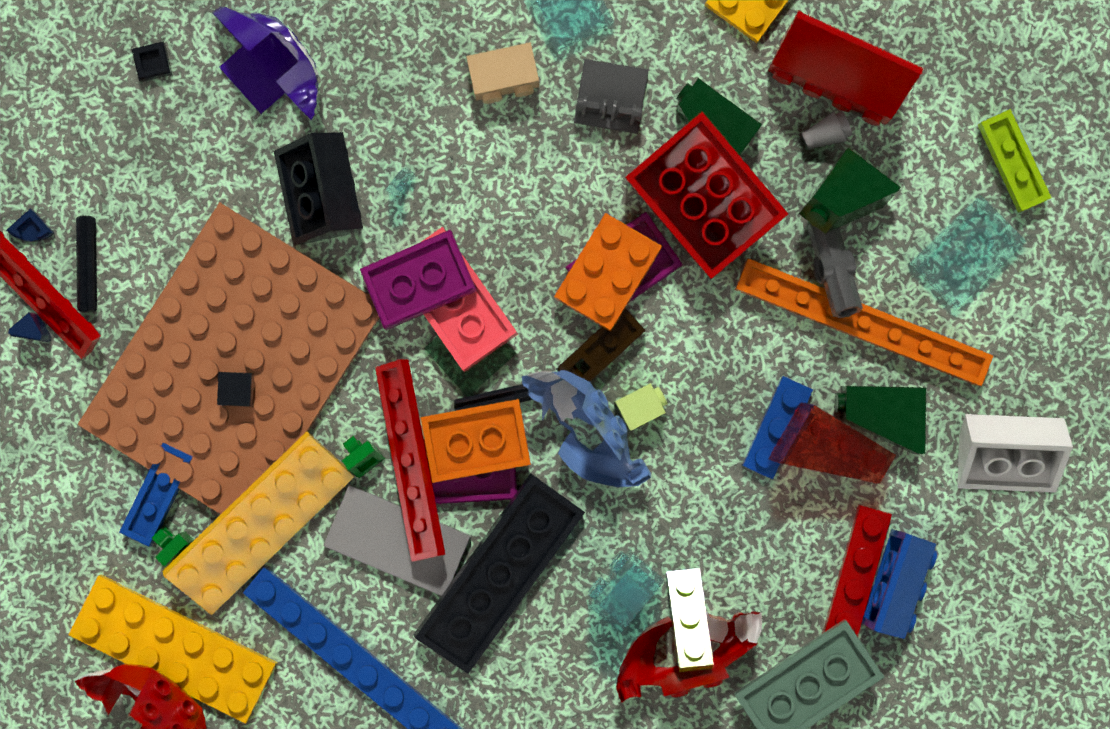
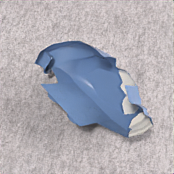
[522,370,651,487]

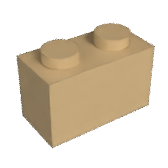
[466,42,539,104]

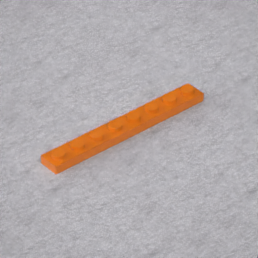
[735,258,993,386]

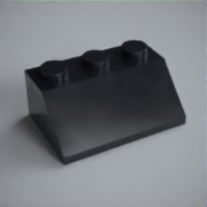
[274,132,363,246]

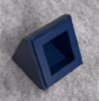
[8,312,52,343]

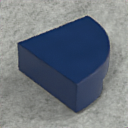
[6,208,55,242]

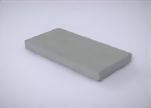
[323,485,471,596]

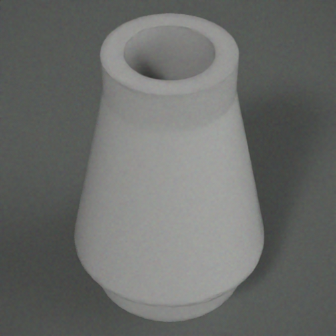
[801,111,853,151]

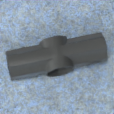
[807,223,863,318]

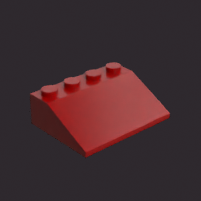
[767,11,924,126]
[625,112,789,280]

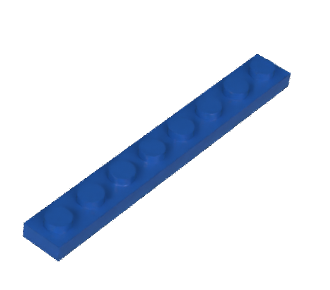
[243,566,463,729]

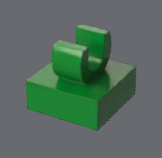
[342,436,385,479]
[152,527,194,567]

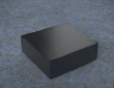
[132,41,173,82]
[217,372,254,407]

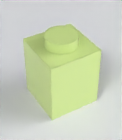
[614,383,668,431]

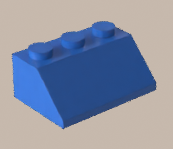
[862,529,937,639]

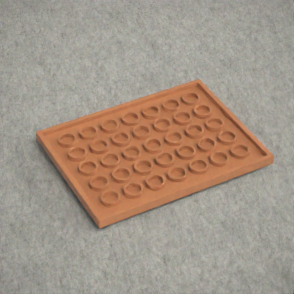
[77,202,379,514]

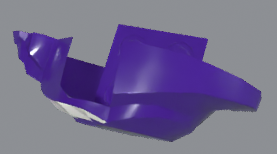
[212,7,319,120]

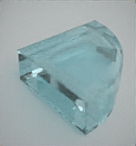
[386,167,416,200]

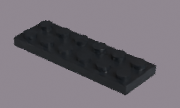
[413,473,585,674]

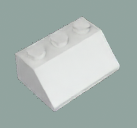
[957,414,1073,493]

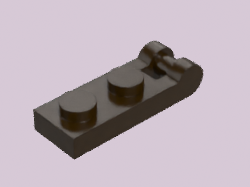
[556,308,646,382]

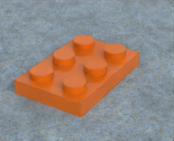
[554,213,662,332]
[420,399,531,483]

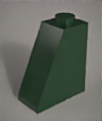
[676,78,762,156]
[799,148,901,234]
[835,386,926,454]

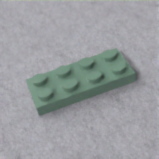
[734,619,884,729]

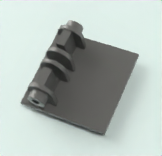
[574,59,648,134]

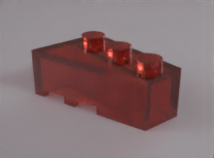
[768,402,896,484]

